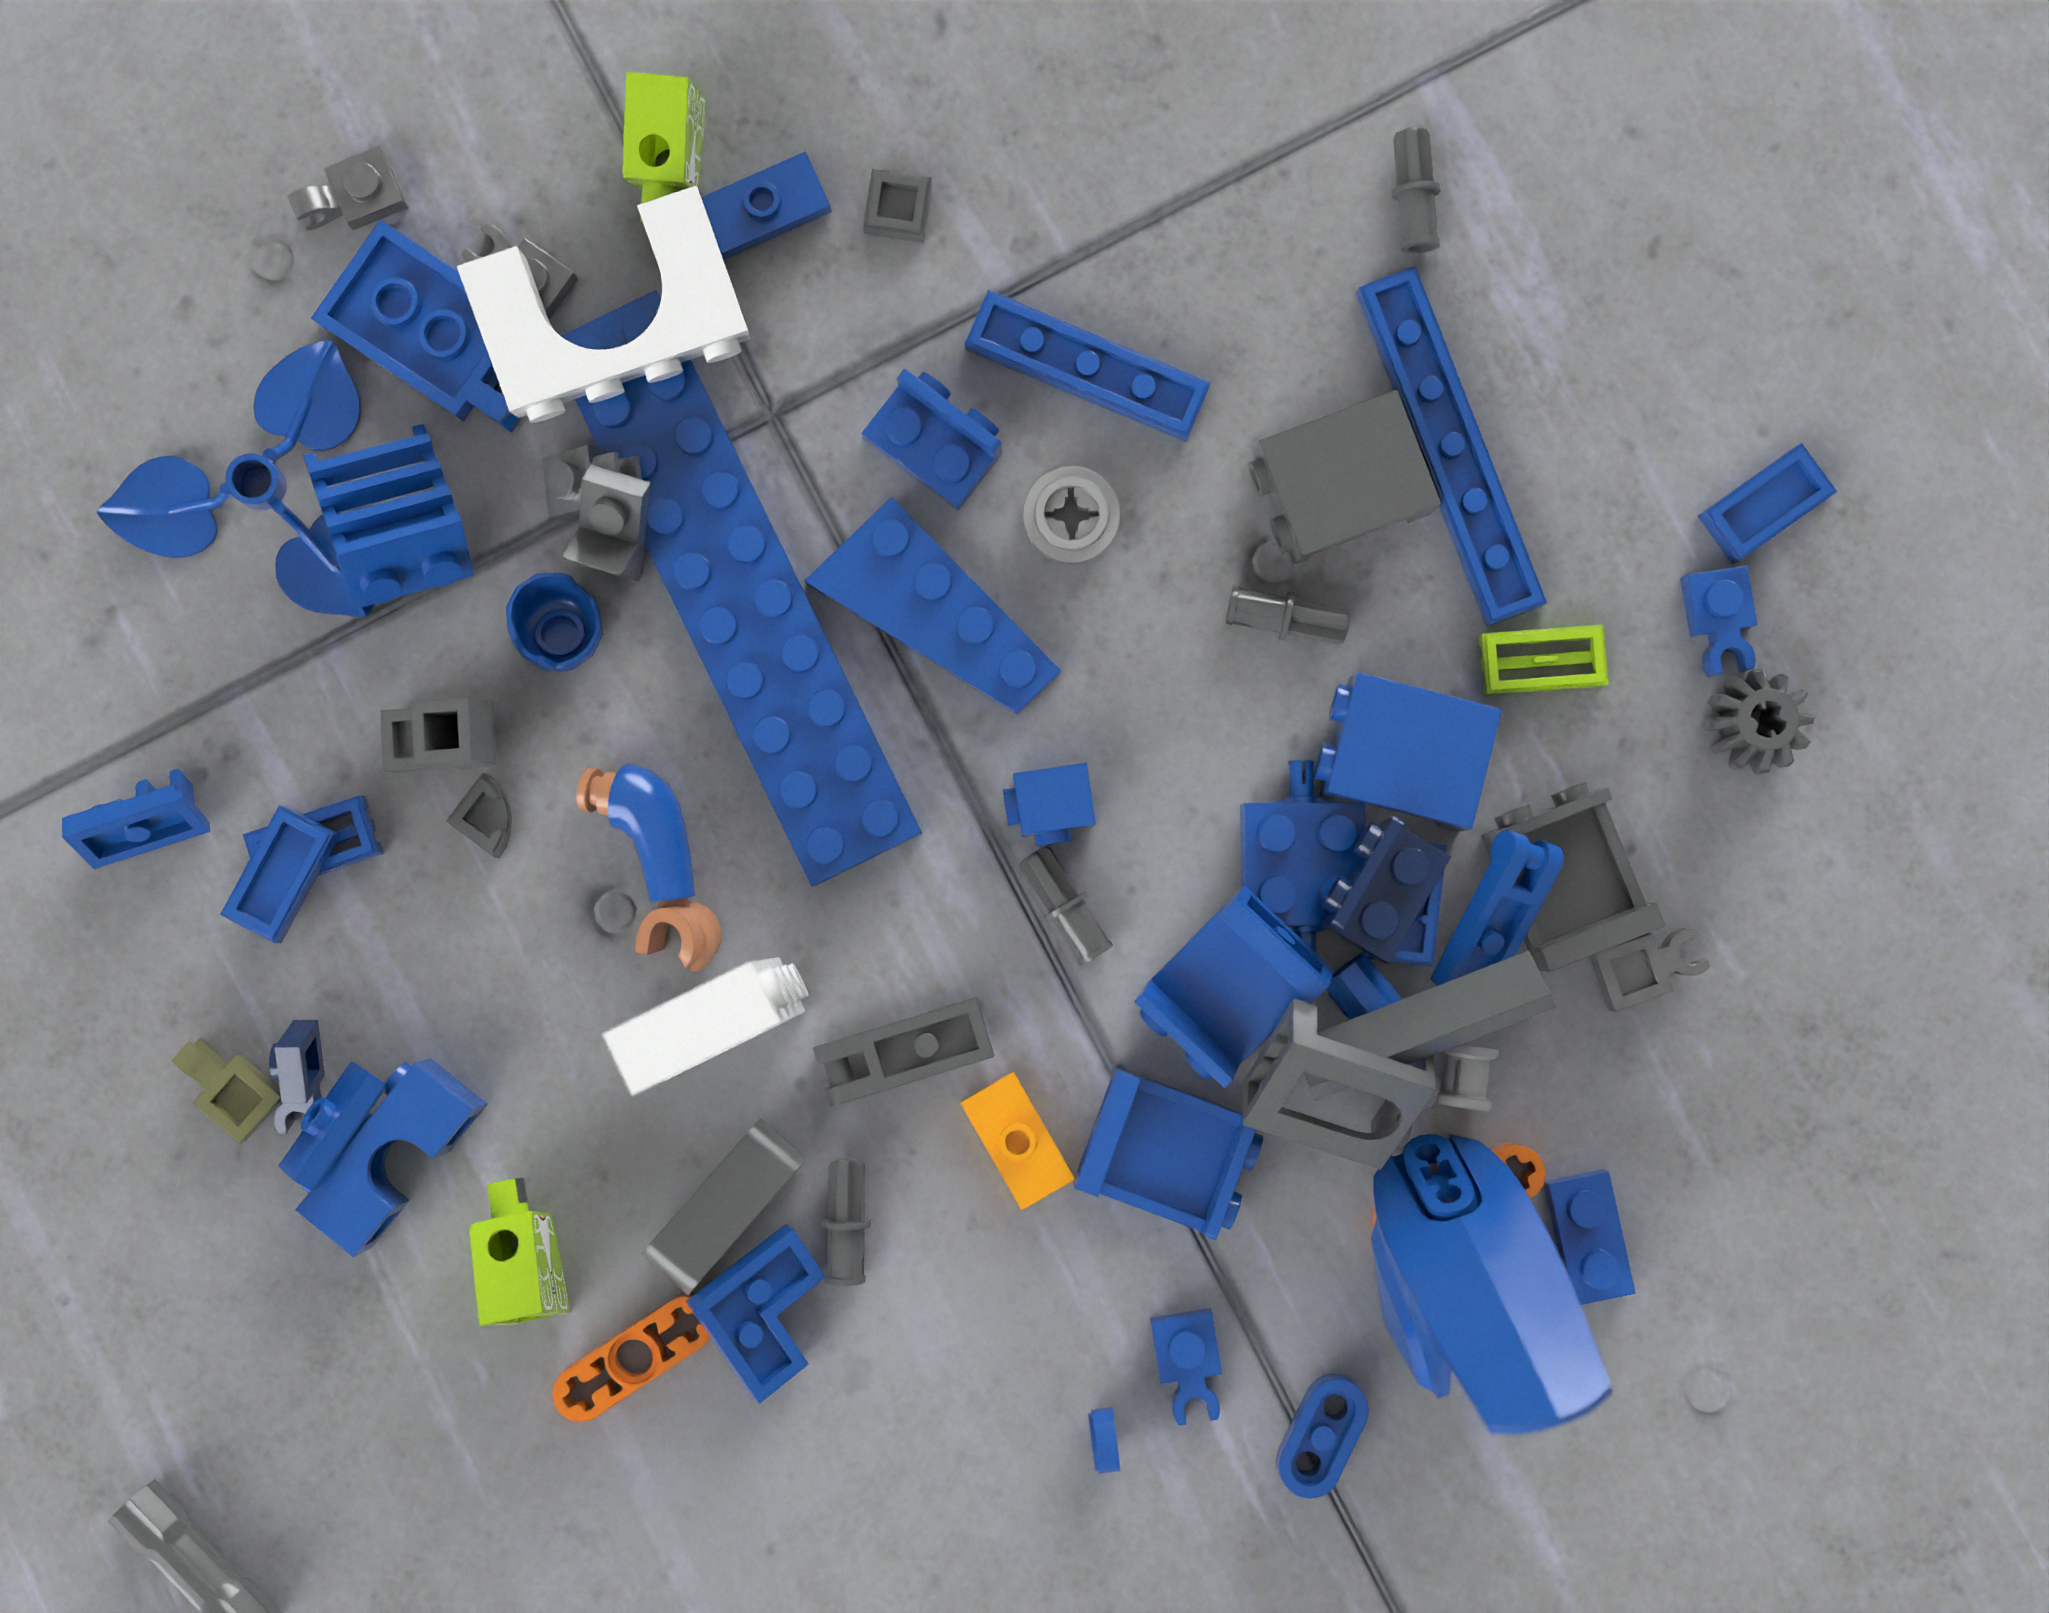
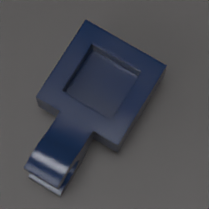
[269,1020,325,1134]

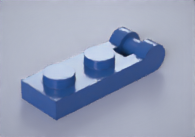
[1430,830,1564,986]

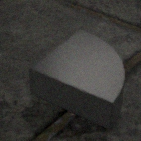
[446,773,512,858]

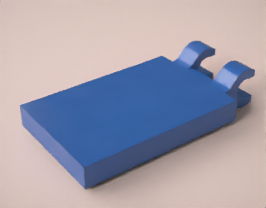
[311,220,522,433]

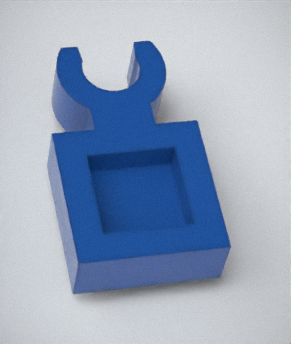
[1680,565,1757,677]
[1150,1308,1222,1426]

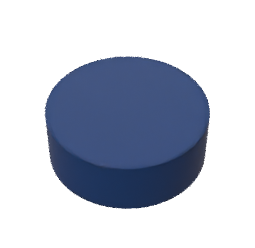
[1088,1407,1121,1474]

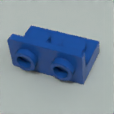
[861,368,1002,511]

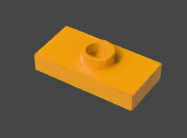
[960,1071,1075,1210]

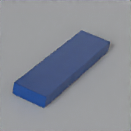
[964,289,1211,442]

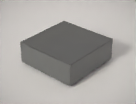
[863,169,933,242]

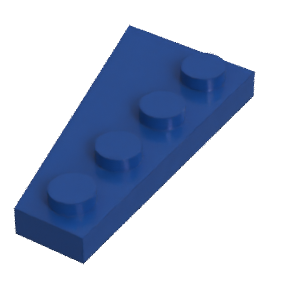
[804,497,1061,715]

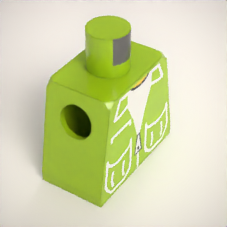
[622,72,707,223]
[469,1178,571,1326]

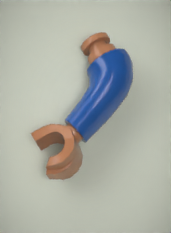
[576,763,722,973]

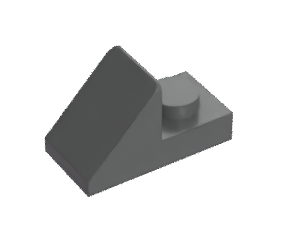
[563,464,650,581]

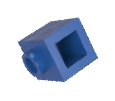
[1003,762,1096,846]

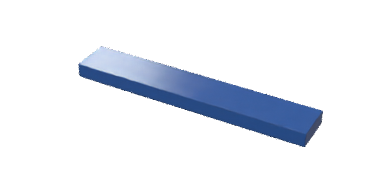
[1356,266,1547,627]

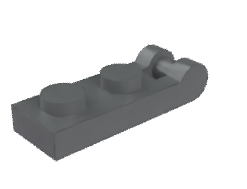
[812,997,995,1107]

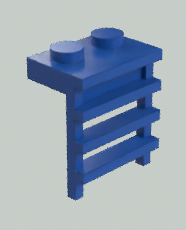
[303,424,474,609]

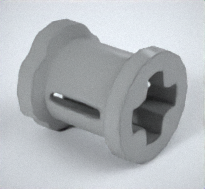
[1436,1044,1499,1111]

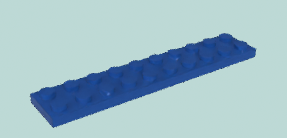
[561,290,923,887]

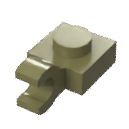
[171,1038,281,1144]

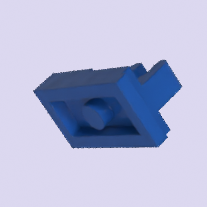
[62,769,211,869]

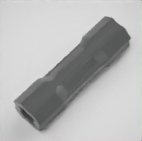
[108,1479,282,1613]

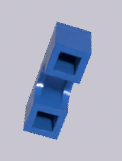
[295,1058,488,1257]

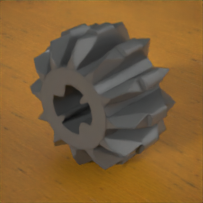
[1702,669,1816,775]

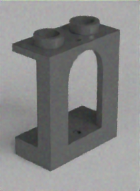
[1242,998,1440,1170]

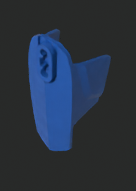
[1371,1134,1612,1435]

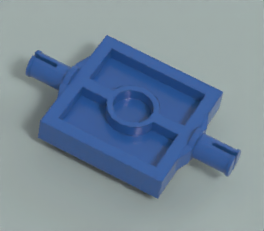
[1240,760,1366,952]

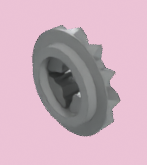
[1023,466,1120,565]

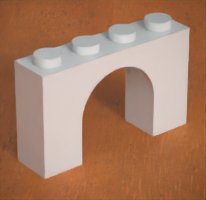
[457,185,750,423]
[603,957,809,1095]

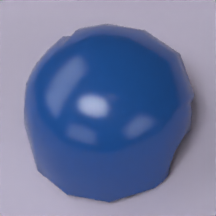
[506,573,603,673]

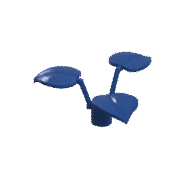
[97,340,375,618]

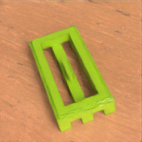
[1478,624,1609,696]

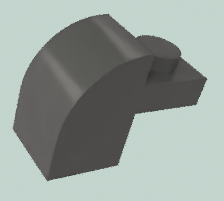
[380,697,496,773]

